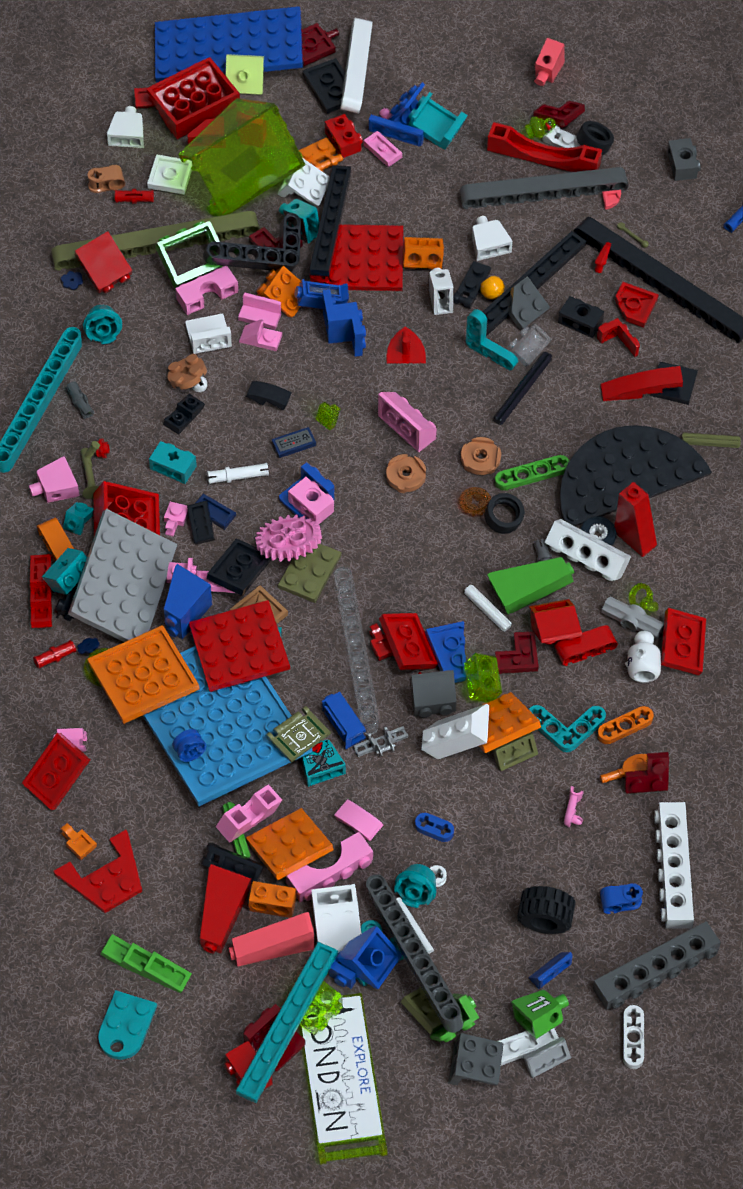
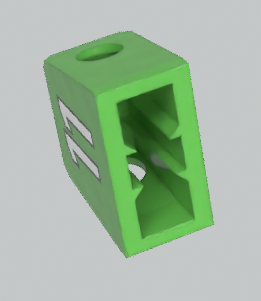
[511,990,569,1039]

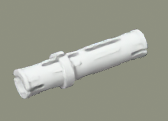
[207,463,269,484]

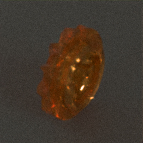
[459,487,491,516]

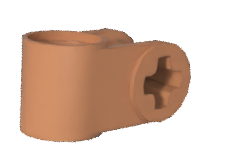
[88,165,125,193]

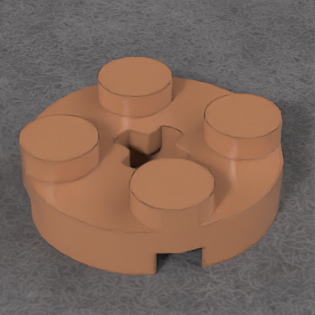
[167,354,207,389]
[461,437,501,475]
[386,454,426,493]

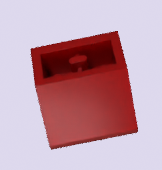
[529,599,582,644]

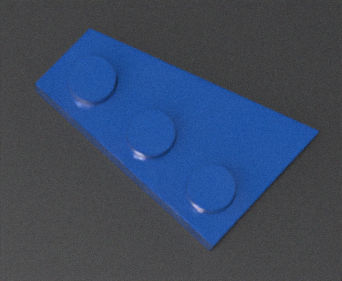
[425,621,467,683]

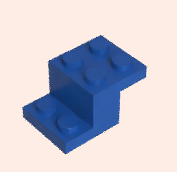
[322,289,366,357]

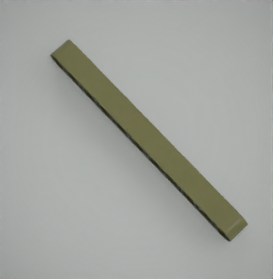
[51,211,260,271]

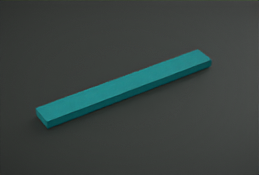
[236,941,338,1103]

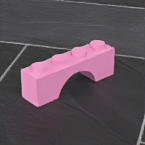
[286,832,373,902]

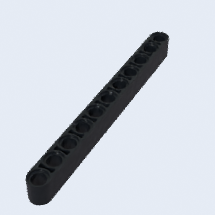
[574,217,743,343]

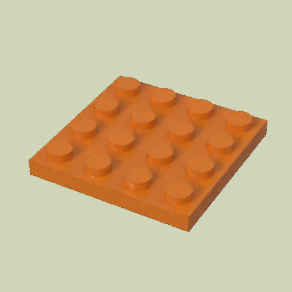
[87,625,200,724]

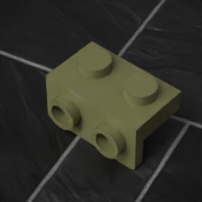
[401,985,452,1034]

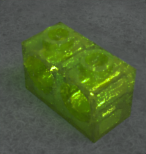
[464,653,502,702]
[299,981,343,1036]

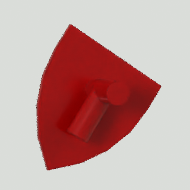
[387,326,426,364]

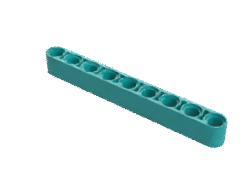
[0,327,82,473]

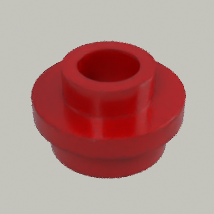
[96,438,110,459]

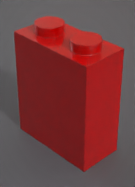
[75,231,133,293]

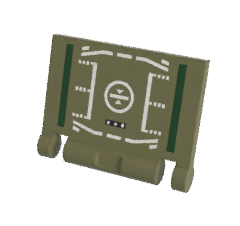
[266,706,331,762]

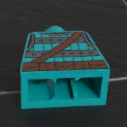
[279,199,320,244]

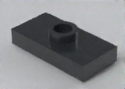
[187,501,215,544]

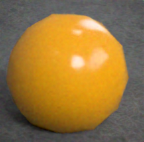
[480,276,505,300]

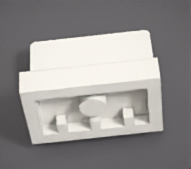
[278,157,330,207]
[185,314,232,354]

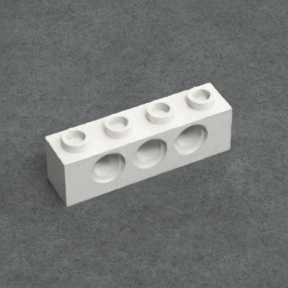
[545,519,631,581]

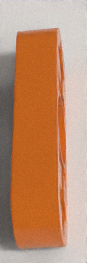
[597,706,654,744]

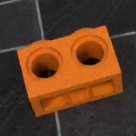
[403,237,444,269]
[249,881,296,918]

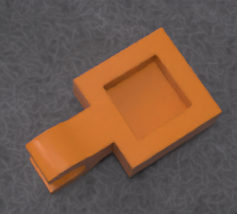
[61,823,97,860]

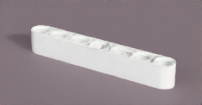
[340,17,372,114]

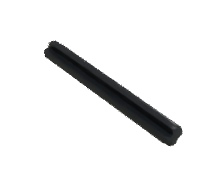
[493,351,552,425]

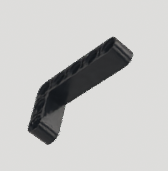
[203,213,301,272]

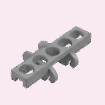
[353,726,408,757]

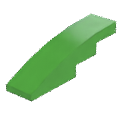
[100,934,192,993]

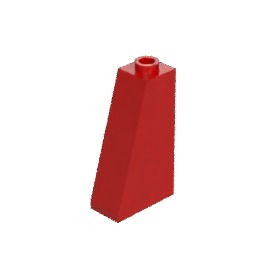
[614,482,657,557]
[200,864,251,954]

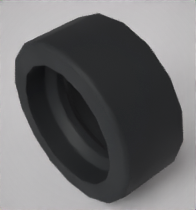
[576,121,614,155]
[484,493,525,534]

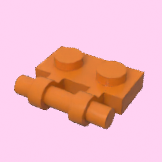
[294,137,343,172]

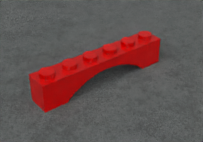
[487,122,602,172]

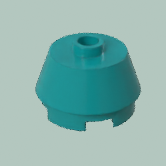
[83,305,122,344]
[394,864,436,908]

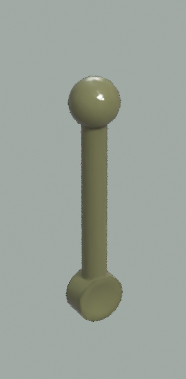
[617,222,649,248]

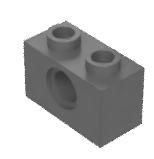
[667,138,701,181]

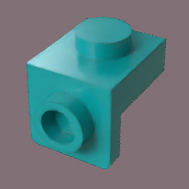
[63,502,94,535]

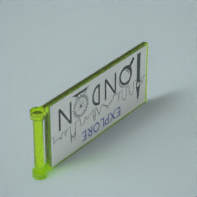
[299,993,388,1165]

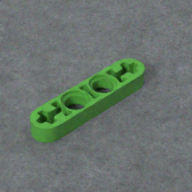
[495,455,569,490]

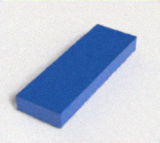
[369,115,424,147]

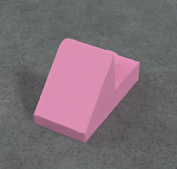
[239,319,282,351]

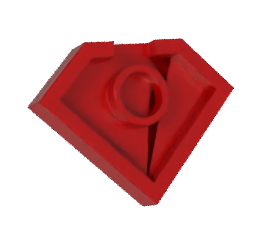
[615,282,659,328]

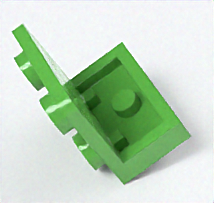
[430,993,479,1042]

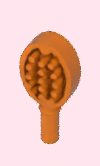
[600,754,647,784]

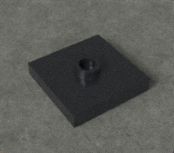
[650,361,698,405]

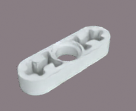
[623,1005,644,1069]

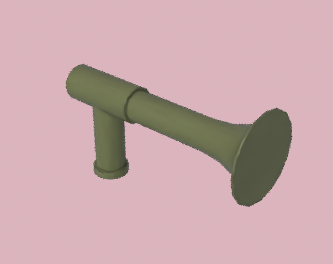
[81,441,100,499]

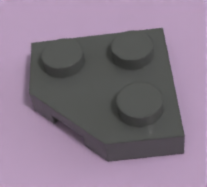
[509,276,550,330]

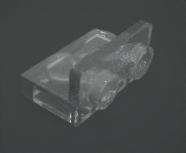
[508,323,552,367]

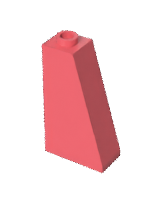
[229,912,314,967]

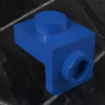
[329,951,356,989]

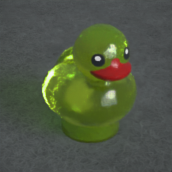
[524,116,556,139]

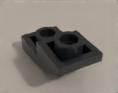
[246,381,292,411]
[163,394,205,435]

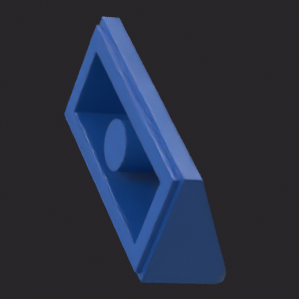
[529,952,573,989]

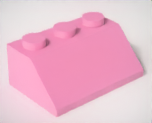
[378,392,437,452]

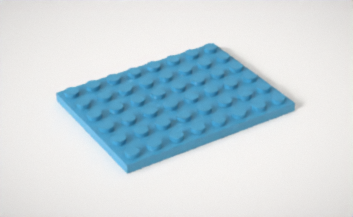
[142,646,313,806]

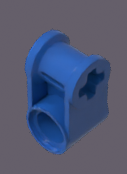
[600,883,643,914]

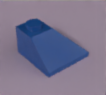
[337,926,402,989]

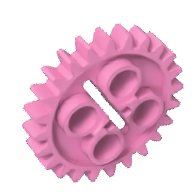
[255,515,322,562]

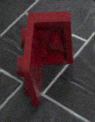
[243,1004,306,1072]

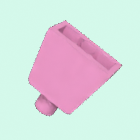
[28,456,80,503]

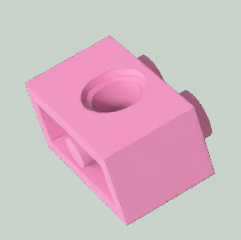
[288,477,334,525]

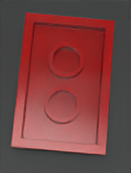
[661,608,706,675]
[379,613,438,670]
[22,733,91,810]

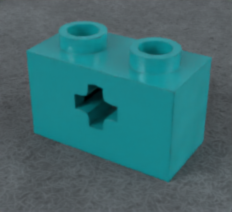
[149,441,197,484]
[42,548,87,595]

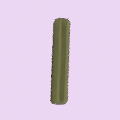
[682,432,741,448]

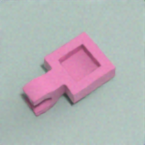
[164,502,188,536]

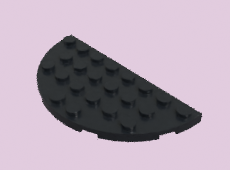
[559,425,712,527]

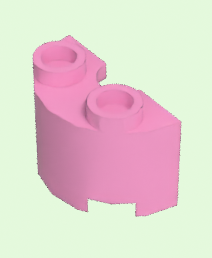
[53,728,87,752]

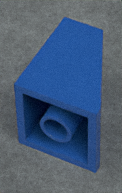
[164,564,212,640]

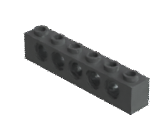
[593,921,721,1010]

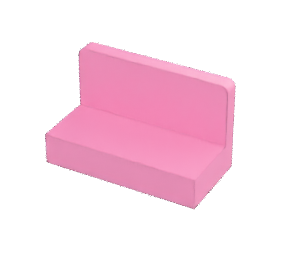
[238,293,281,330]

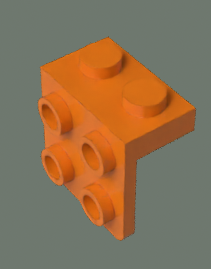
[256,266,301,317]

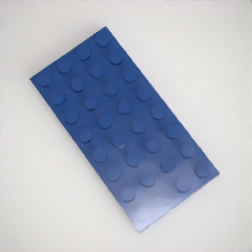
[155,6,303,82]

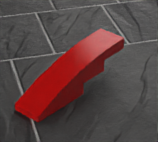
[601,366,683,401]
[30,554,52,628]

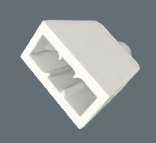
[107,106,144,148]
[472,216,512,261]
[429,268,453,315]

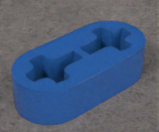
[415,813,454,842]

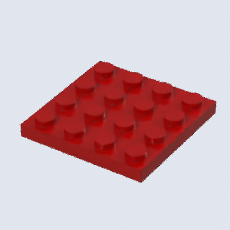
[325,225,403,291]
[189,600,291,692]

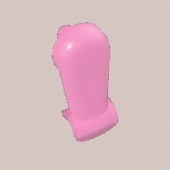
[564,786,584,827]

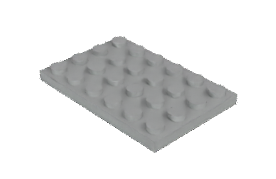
[68,509,177,642]

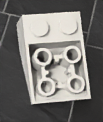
[311,884,361,953]

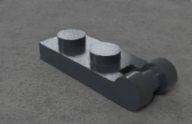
[453,261,491,309]
[201,842,264,885]

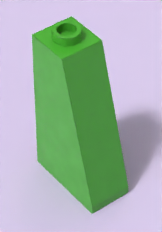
[487,557,574,614]

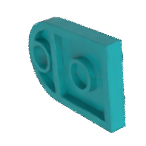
[98,990,158,1060]

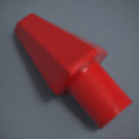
[595,242,611,273]

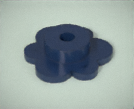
[61,271,83,290]
[77,638,100,654]

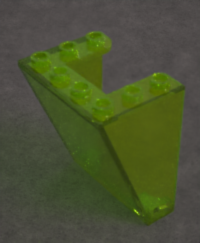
[178,98,306,216]

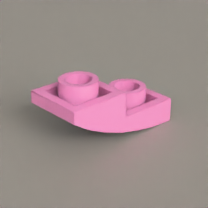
[334,799,383,841]

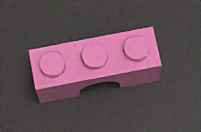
[175,266,238,315]
[216,784,282,843]

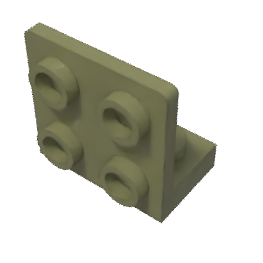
[493,732,538,771]

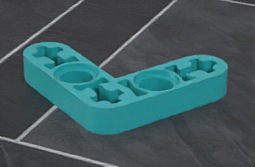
[466,309,518,370]
[529,705,606,753]

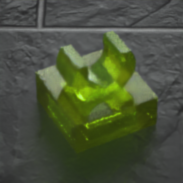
[316,402,341,430]

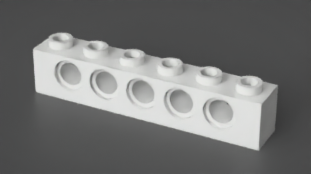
[654,802,694,929]

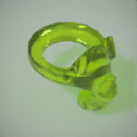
[629,583,659,612]

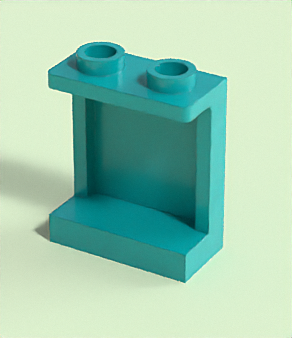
[408,92,468,150]

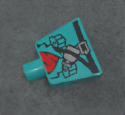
[301,739,346,787]

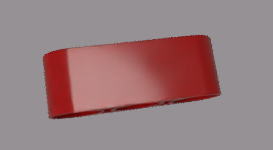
[554,625,618,666]

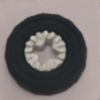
[581,516,617,549]

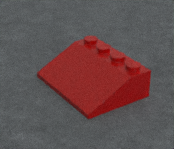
[146,57,240,139]
[94,481,160,536]

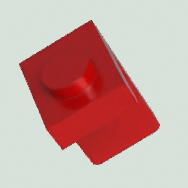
[597,318,640,357]

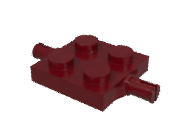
[302,23,340,66]

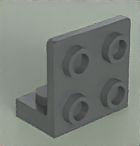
[448,1033,504,1086]

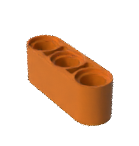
[37,517,74,561]

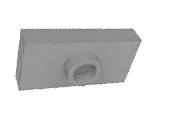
[523,1037,571,1078]

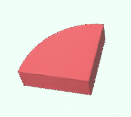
[602,190,621,210]

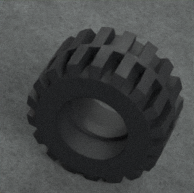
[517,886,576,934]

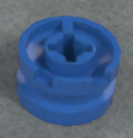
[172,729,206,762]

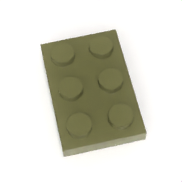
[278,544,342,603]

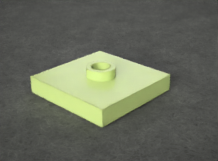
[226,54,264,94]

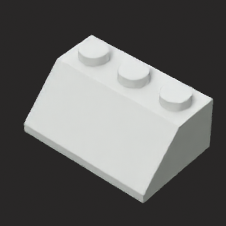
[422,704,489,759]

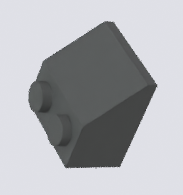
[411,670,456,718]

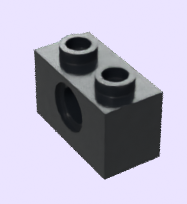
[558,296,604,338]

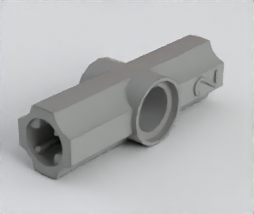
[601,596,664,640]

